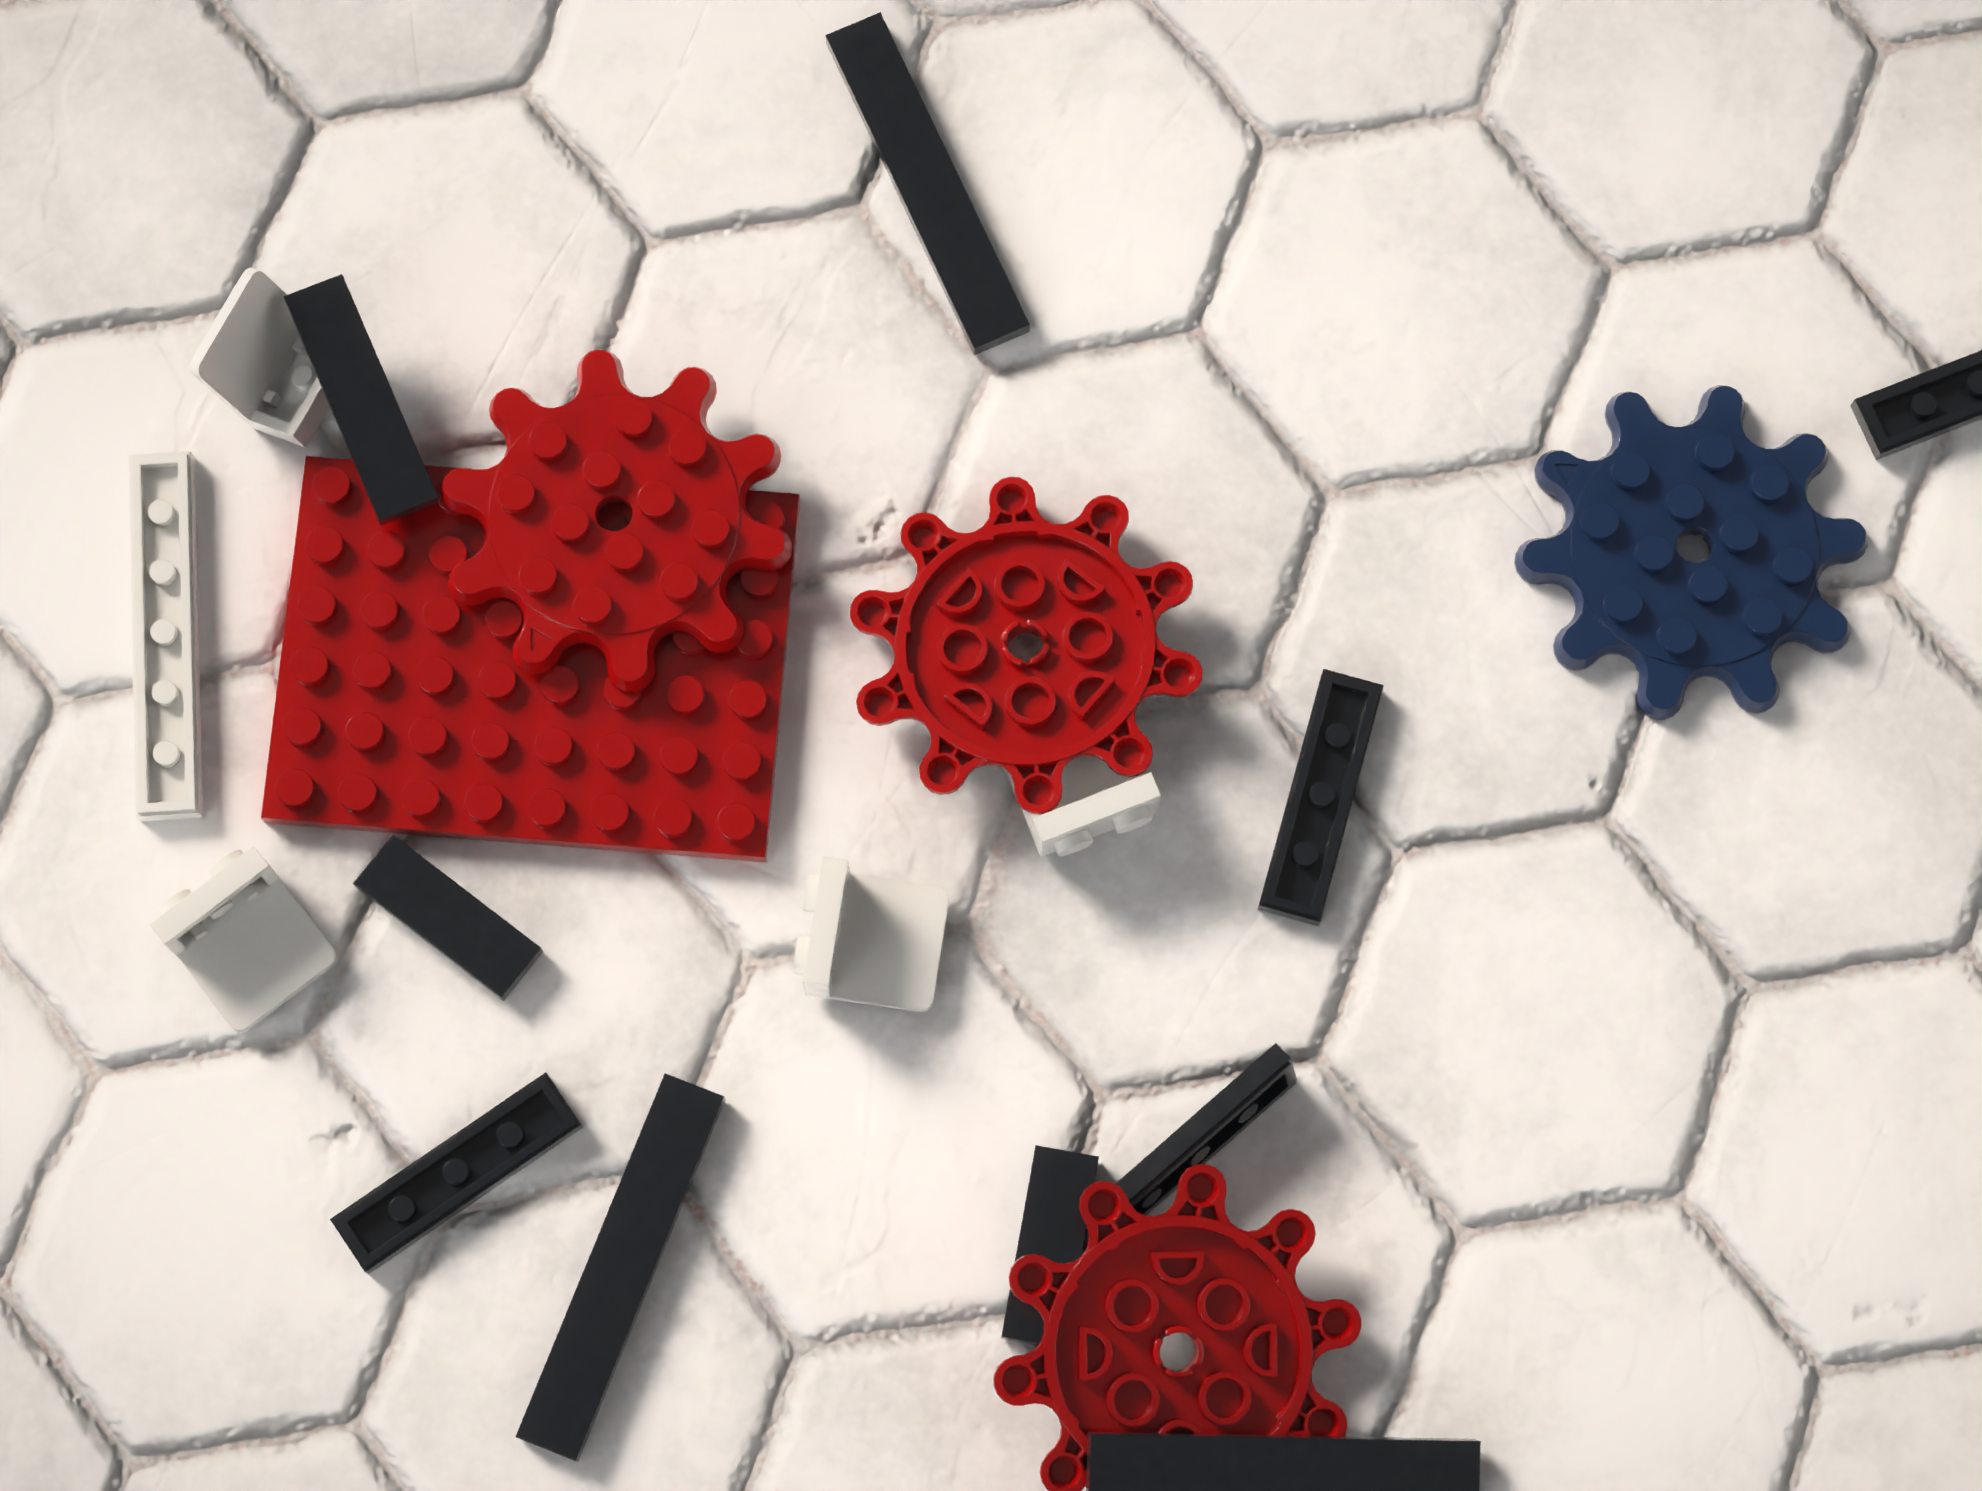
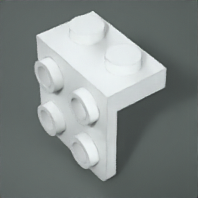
[190,268,330,448]
[1005,756,1161,857]
[149,846,337,1032]
[793,856,949,1012]

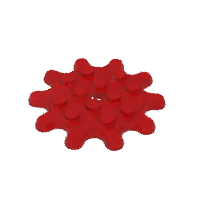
[440,349,792,693]
[850,477,1203,815]
[993,1164,1362,1491]

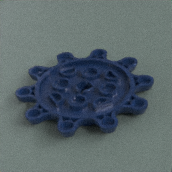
[1514,385,1868,720]

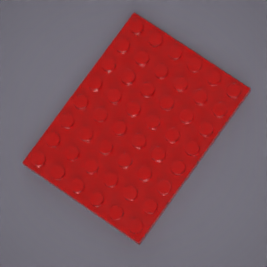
[261,456,800,863]

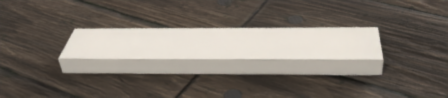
[129,451,203,822]

